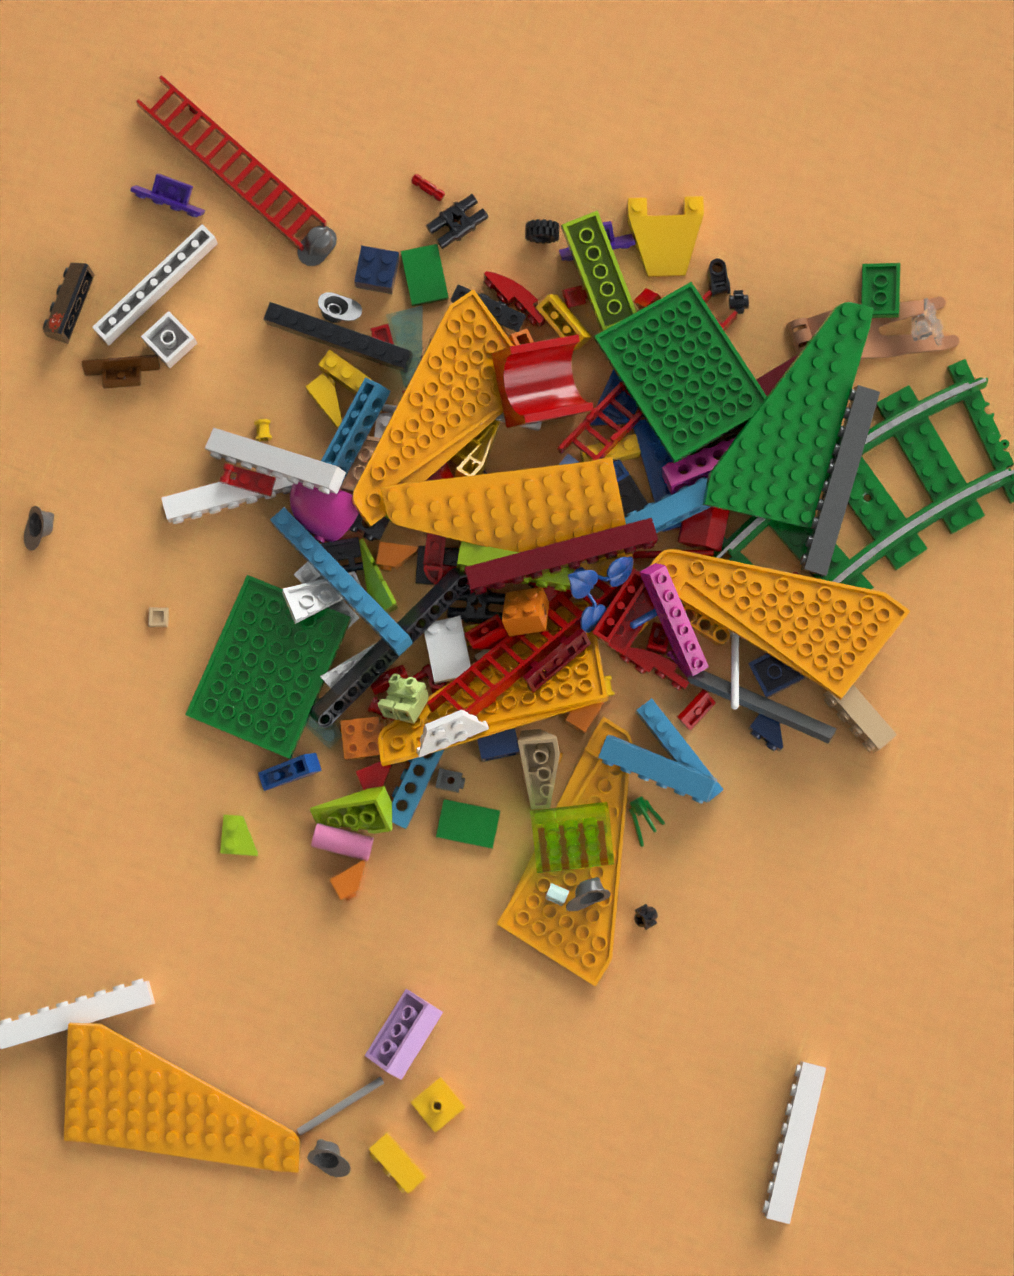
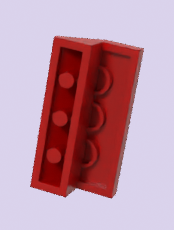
[677,507,729,552]
[592,568,654,656]

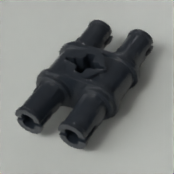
[426,194,489,249]
[447,588,505,623]

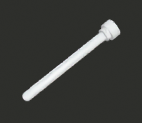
[728,629,740,710]

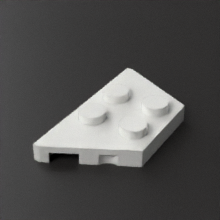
[416,710,489,757]

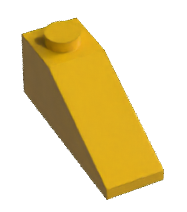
[306,373,342,429]

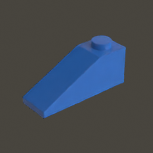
[258,753,322,791]

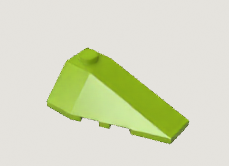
[359,538,398,614]
[310,786,392,834]

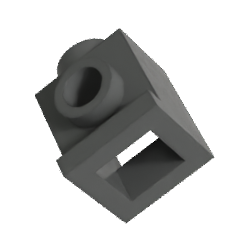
[436,768,465,793]

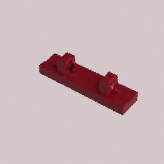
[522,628,591,693]

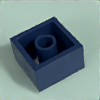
[354,245,400,294]
[477,728,520,762]

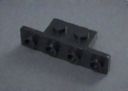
[450,285,526,332]

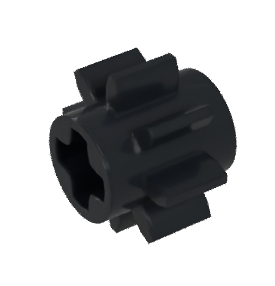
[729,290,749,314]
[634,904,658,930]

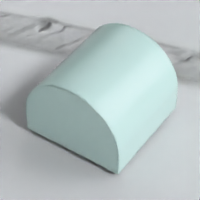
[545,883,569,906]

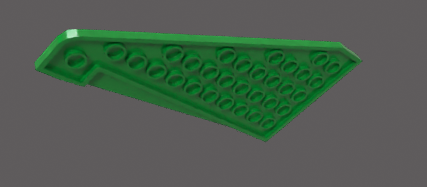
[702,302,874,529]

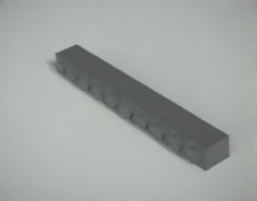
[800,385,880,577]

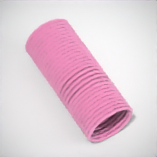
[311,823,374,861]

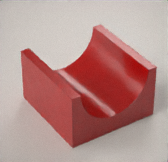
[491,334,594,428]

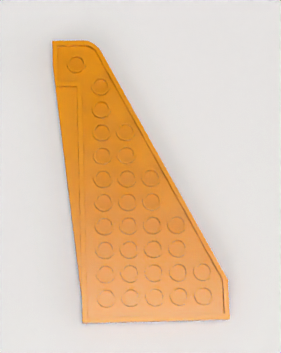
[352,289,514,527]
[381,456,635,576]
[650,549,911,700]
[378,601,609,766]
[496,716,632,987]
[64,1022,300,1173]

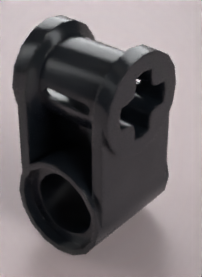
[708,258,731,297]

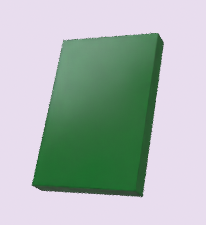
[401,244,449,307]
[861,263,901,318]
[436,799,501,849]

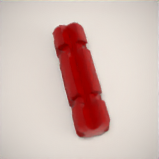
[411,174,445,201]

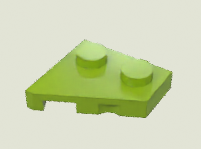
[220,815,258,856]

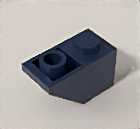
[748,714,783,752]

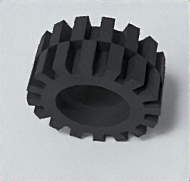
[525,219,559,244]

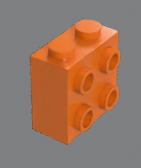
[340,716,384,761]

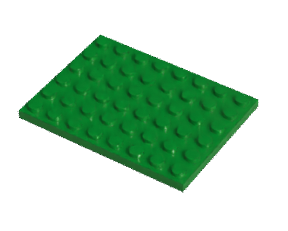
[594,282,767,463]
[185,575,352,759]

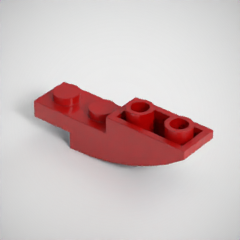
[483,271,545,328]
[617,647,689,691]

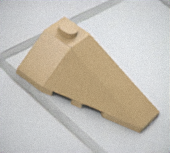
[518,729,560,809]

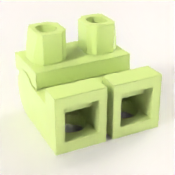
[377,674,428,724]

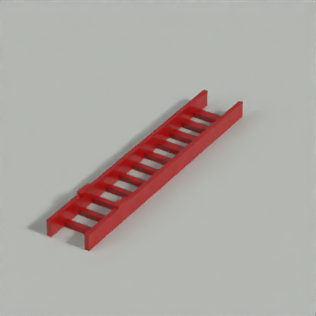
[136,75,327,251]
[558,290,738,460]
[427,579,624,716]

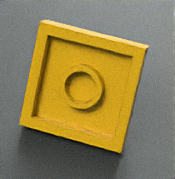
[411,1077,466,1133]

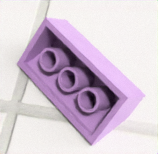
[365,989,443,1080]

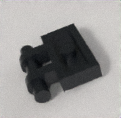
[320,537,364,573]

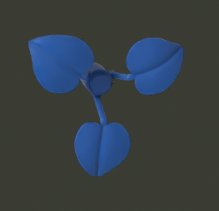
[568,556,633,633]

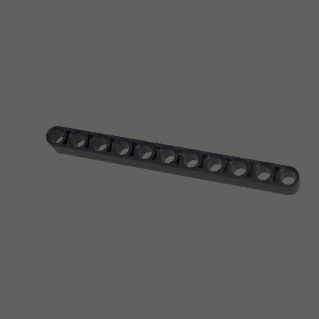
[310,568,469,728]

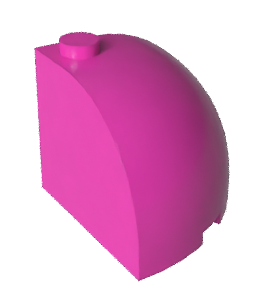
[290,482,359,543]

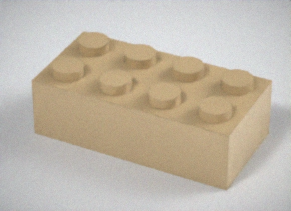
[823,685,897,753]

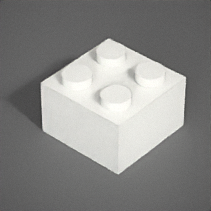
[141,311,197,368]

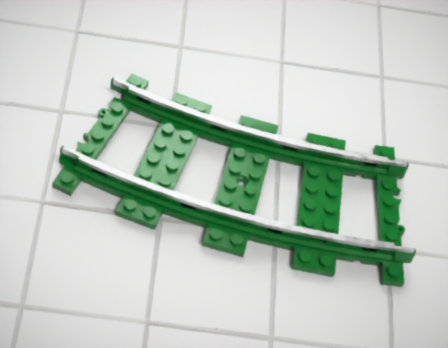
[709,359,1014,590]

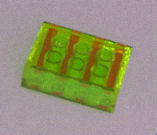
[530,802,614,873]

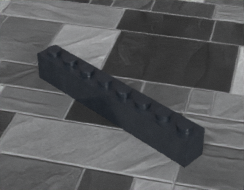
[263,302,413,373]

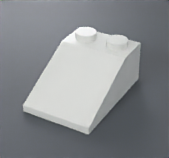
[424,616,471,684]

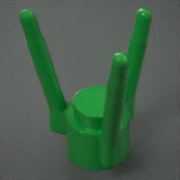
[629,796,665,847]

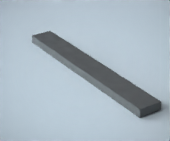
[687,670,837,744]

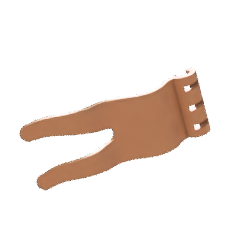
[786,296,959,359]

